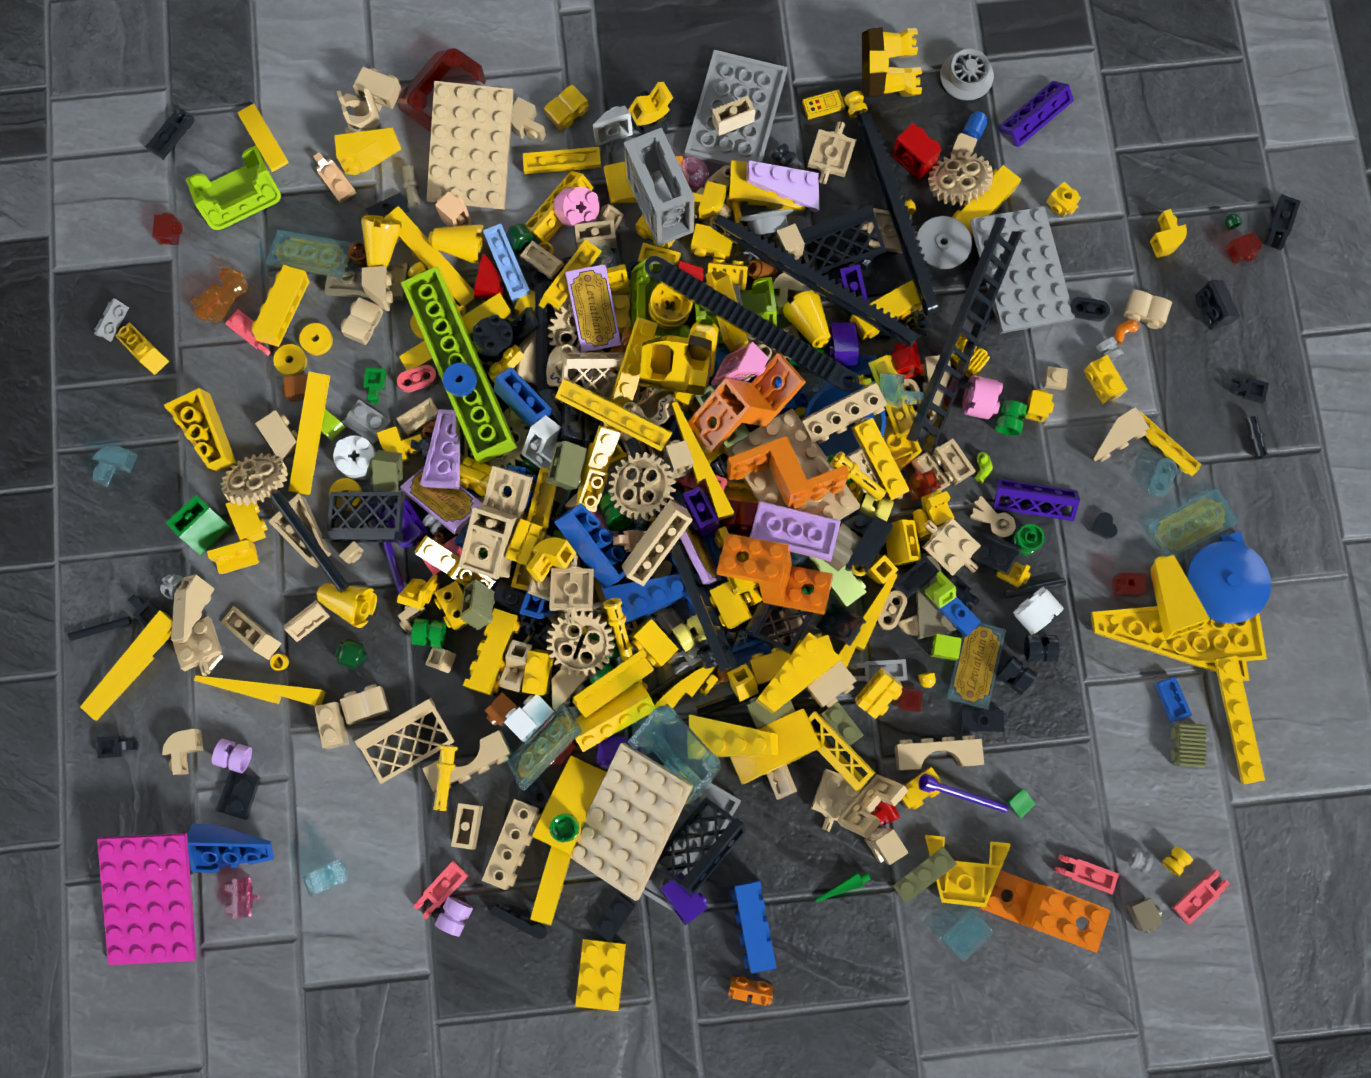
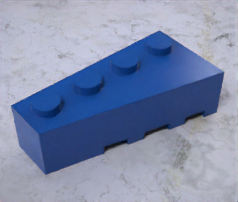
[554,503,630,589]
[601,574,689,625]
[731,879,777,973]

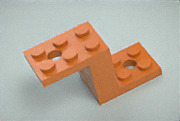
[688,353,806,452]
[727,436,849,509]
[717,533,833,615]
[979,870,1111,953]

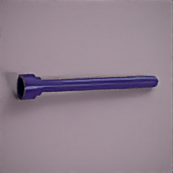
[367,502,405,595]
[918,774,1009,813]

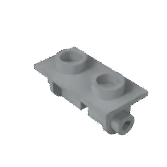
[94,298,129,342]

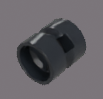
[1024,635,1060,662]
[997,656,1037,695]

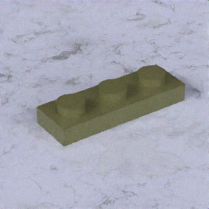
[893,847,957,903]

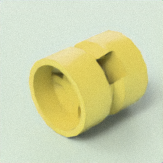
[859,492,894,521]
[672,614,707,652]

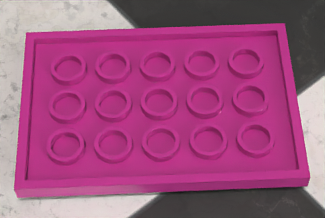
[97,833,197,965]

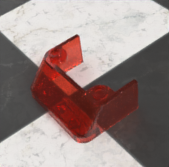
[397,48,486,132]

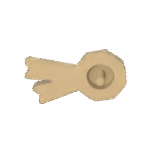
[970,496,1016,538]

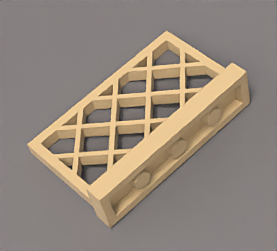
[560,353,640,404]
[355,698,455,784]

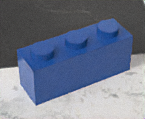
[494,367,552,428]

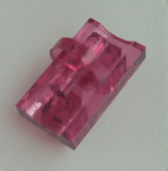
[225,877,259,919]

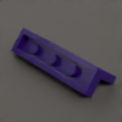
[998,81,1074,147]
[993,478,1080,521]

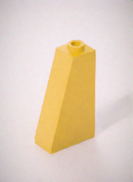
[1150,555,1210,640]

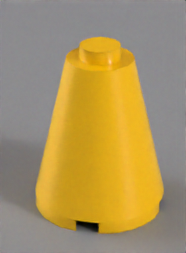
[361,215,402,268]
[429,224,484,265]
[783,290,830,348]
[316,583,377,628]

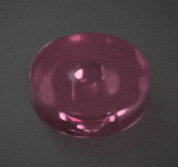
[679,157,709,189]

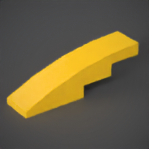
[237,104,289,172]
[647,665,717,721]
[530,846,572,925]

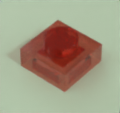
[899,689,922,712]

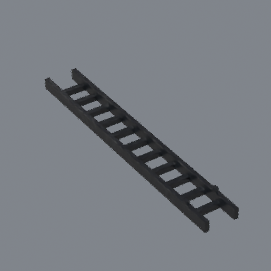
[906,217,1022,453]
[625,437,738,672]

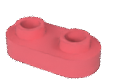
[397,365,437,393]

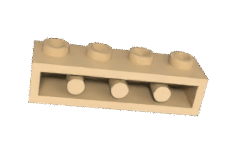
[802,381,887,443]
[622,500,693,586]
[482,799,542,890]

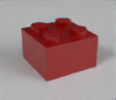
[891,123,942,181]

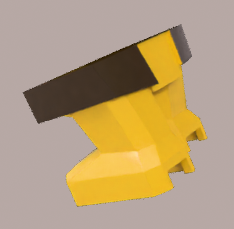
[862,27,922,98]
[639,321,719,396]

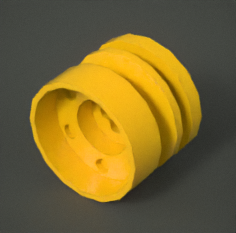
[648,283,693,331]

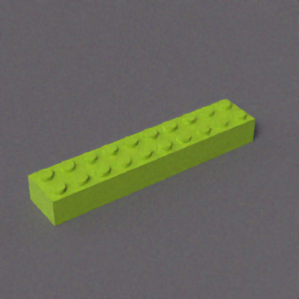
[401,266,518,464]

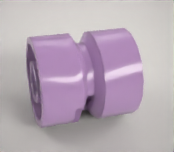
[212,739,252,773]
[434,896,473,937]

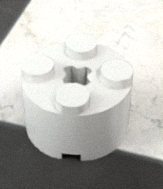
[333,436,377,481]
[1013,587,1064,635]

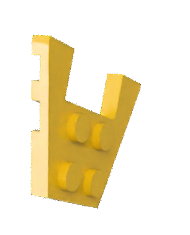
[879,416,922,486]
[925,835,1010,907]

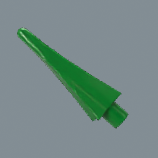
[816,872,871,902]

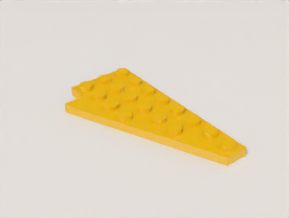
[1090,606,1267,681]

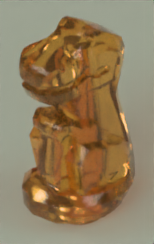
[190,267,248,324]

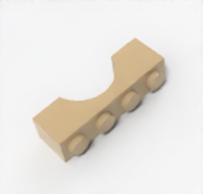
[422,730,512,792]
[894,735,984,771]
[865,827,908,865]

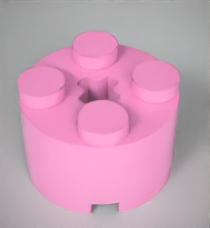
[554,187,599,227]
[962,375,1003,420]

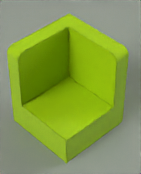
[925,571,956,609]
[931,634,961,661]

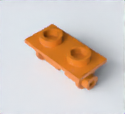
[728,976,774,1006]

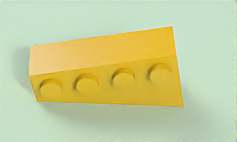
[164,388,237,473]
[463,608,522,696]
[755,632,843,714]
[689,715,778,758]

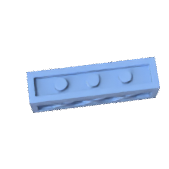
[483,224,530,307]

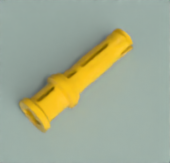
[830,451,886,501]
[603,598,633,661]
[433,744,458,811]

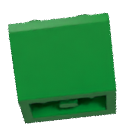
[166,495,231,556]

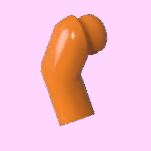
[1114,319,1139,344]

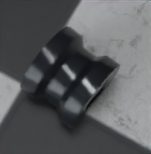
[772,143,796,167]
[696,644,717,669]

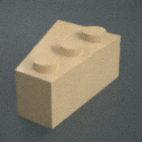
[268,493,331,568]

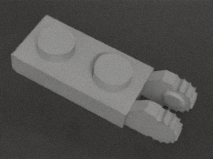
[668,639,709,676]
[847,659,907,683]

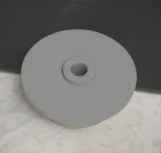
[940,48,994,100]
[739,209,794,238]
[916,216,972,269]

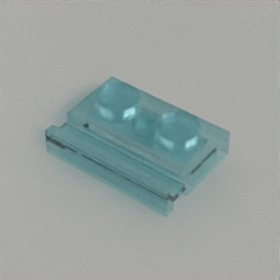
[940,908,994,962]

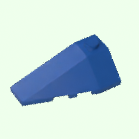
[187,823,274,873]

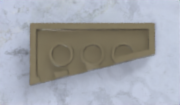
[324,263,409,301]
[914,552,958,640]

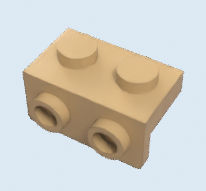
[932,439,976,486]

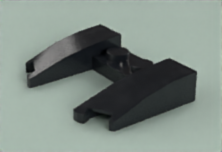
[840,510,893,573]

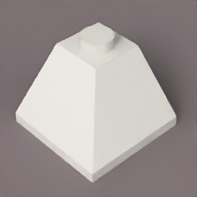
[593,105,633,146]

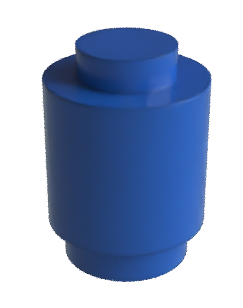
[962,111,987,141]

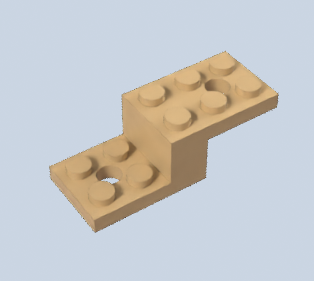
[458,465,533,579]

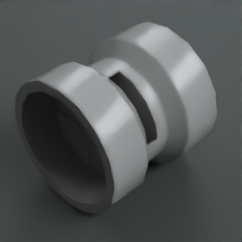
[1096,337,1124,362]

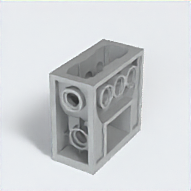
[624,127,695,247]

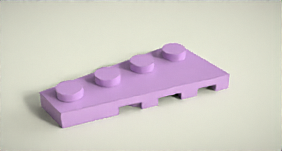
[746,160,819,213]
[420,409,460,489]

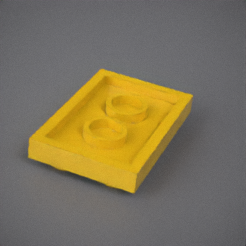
[575,939,626,1011]

